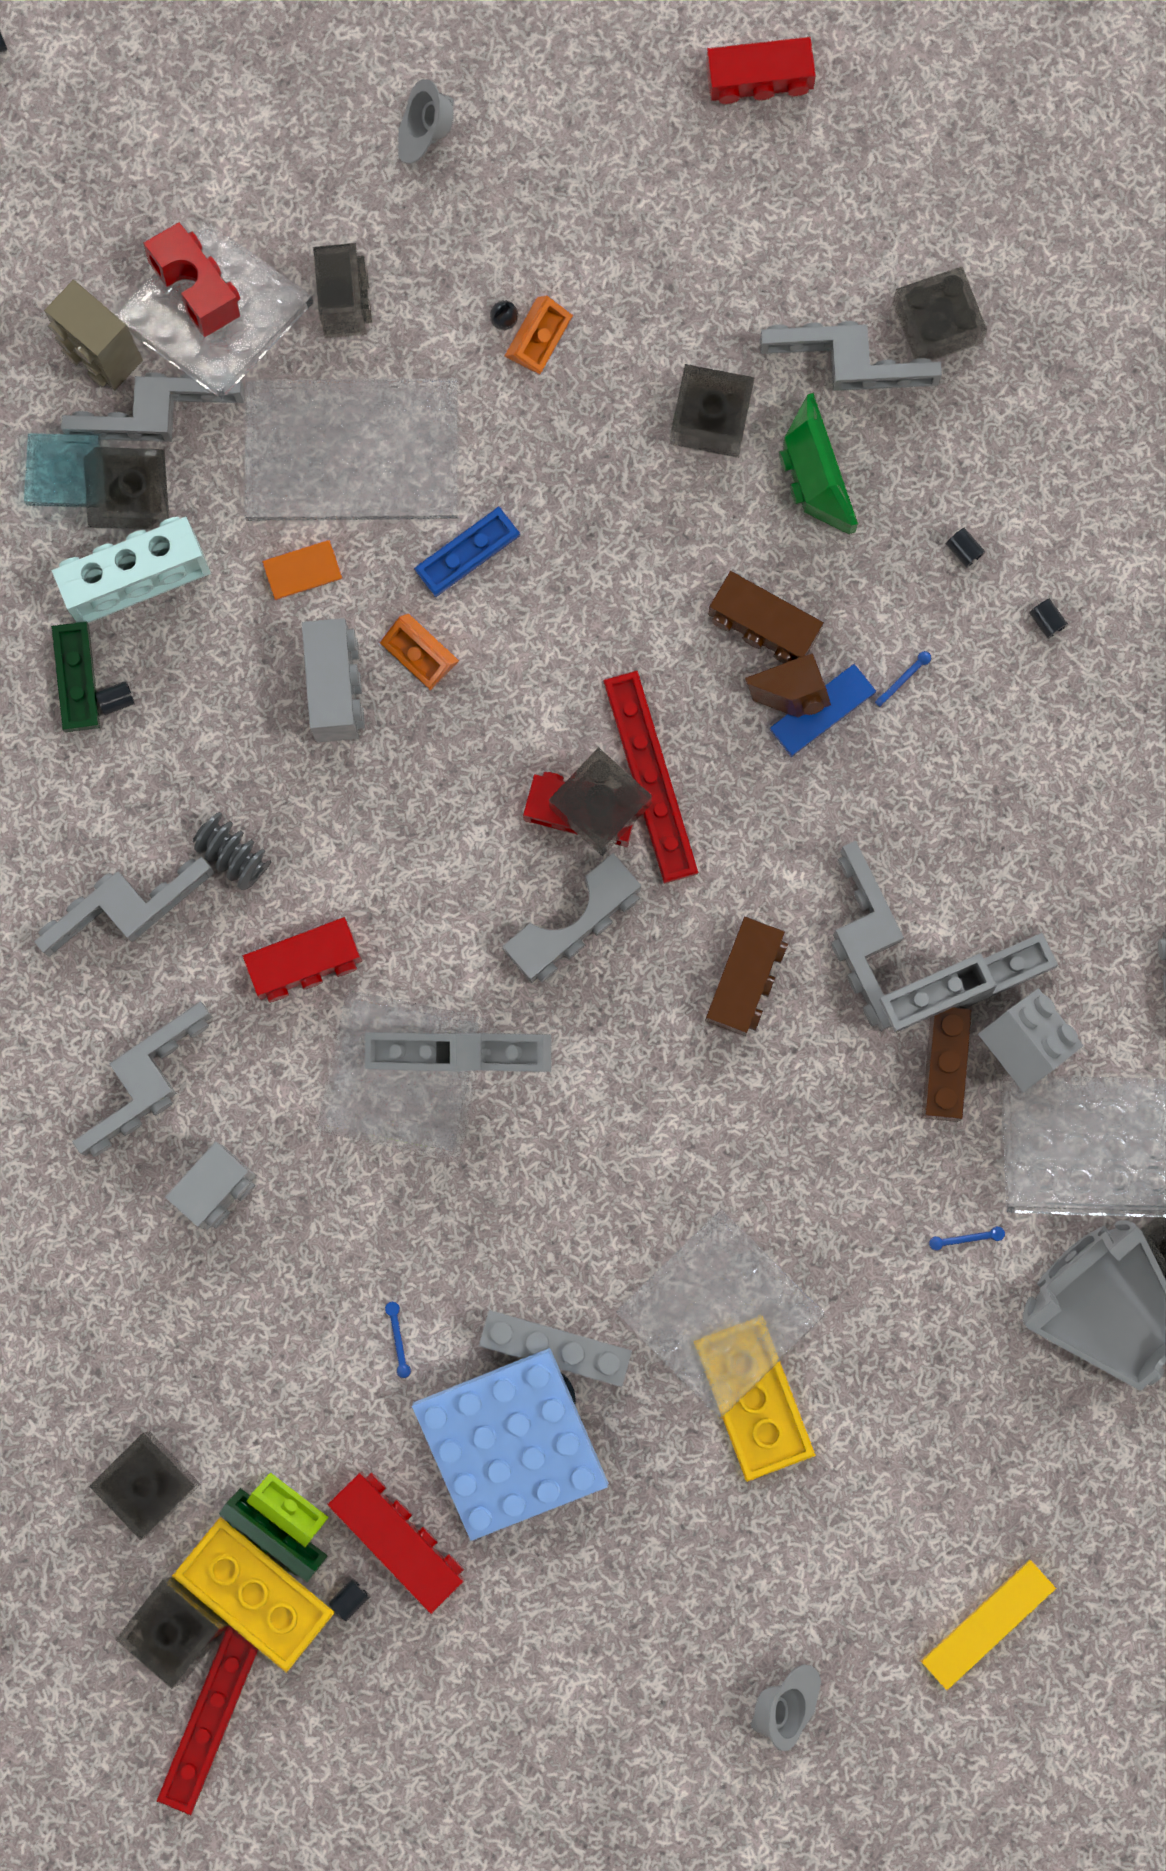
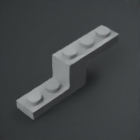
[760,321,942,391]
[61,372,245,442]
[831,841,904,1032]
[34,856,215,957]
[879,933,1058,1033]
[72,1001,212,1157]
[365,1032,551,1072]

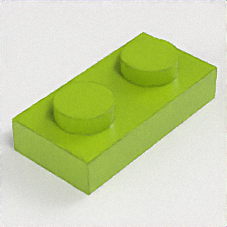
[246,1472,329,1547]

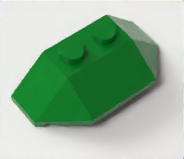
[779,393,858,535]

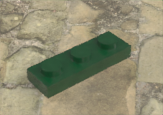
[51,621,100,733]
[219,1488,328,1582]

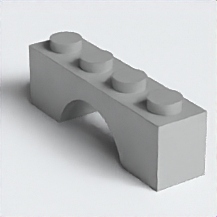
[502,853,641,983]
[479,1310,632,1387]

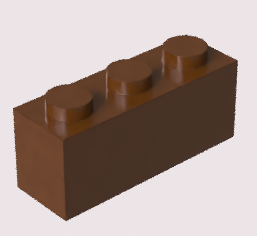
[708,570,824,664]
[705,916,788,1037]
[921,1008,972,1122]

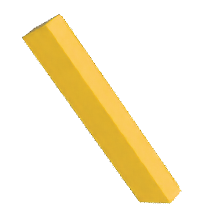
[920,1559,1057,1691]

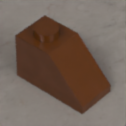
[745,653,831,718]

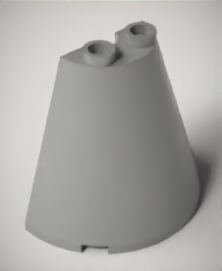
[1023,1220,1166,1391]

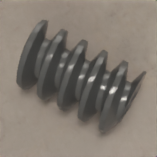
[193,812,271,891]

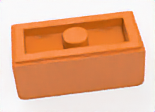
[504,295,573,375]
[262,540,343,600]
[380,613,459,690]

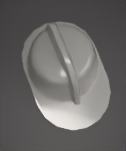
[398,79,454,164]
[751,1664,821,1751]

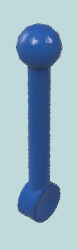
[875,651,931,707]
[929,1226,1005,1251]
[385,1302,411,1378]

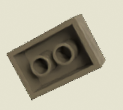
[44,279,143,391]

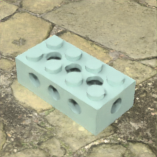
[52,517,211,623]

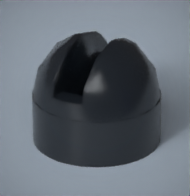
[490,300,518,330]

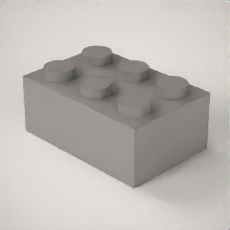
[302,618,365,743]

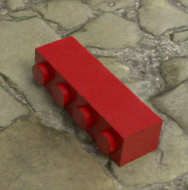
[327,1472,465,1614]

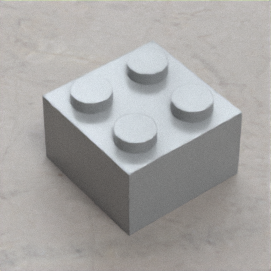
[978,988,1084,1092]
[165,1141,257,1230]

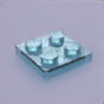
[24,433,101,508]

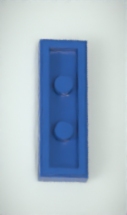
[414,507,521,598]
[769,664,876,757]

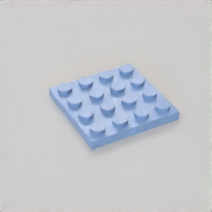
[412,1348,608,1541]

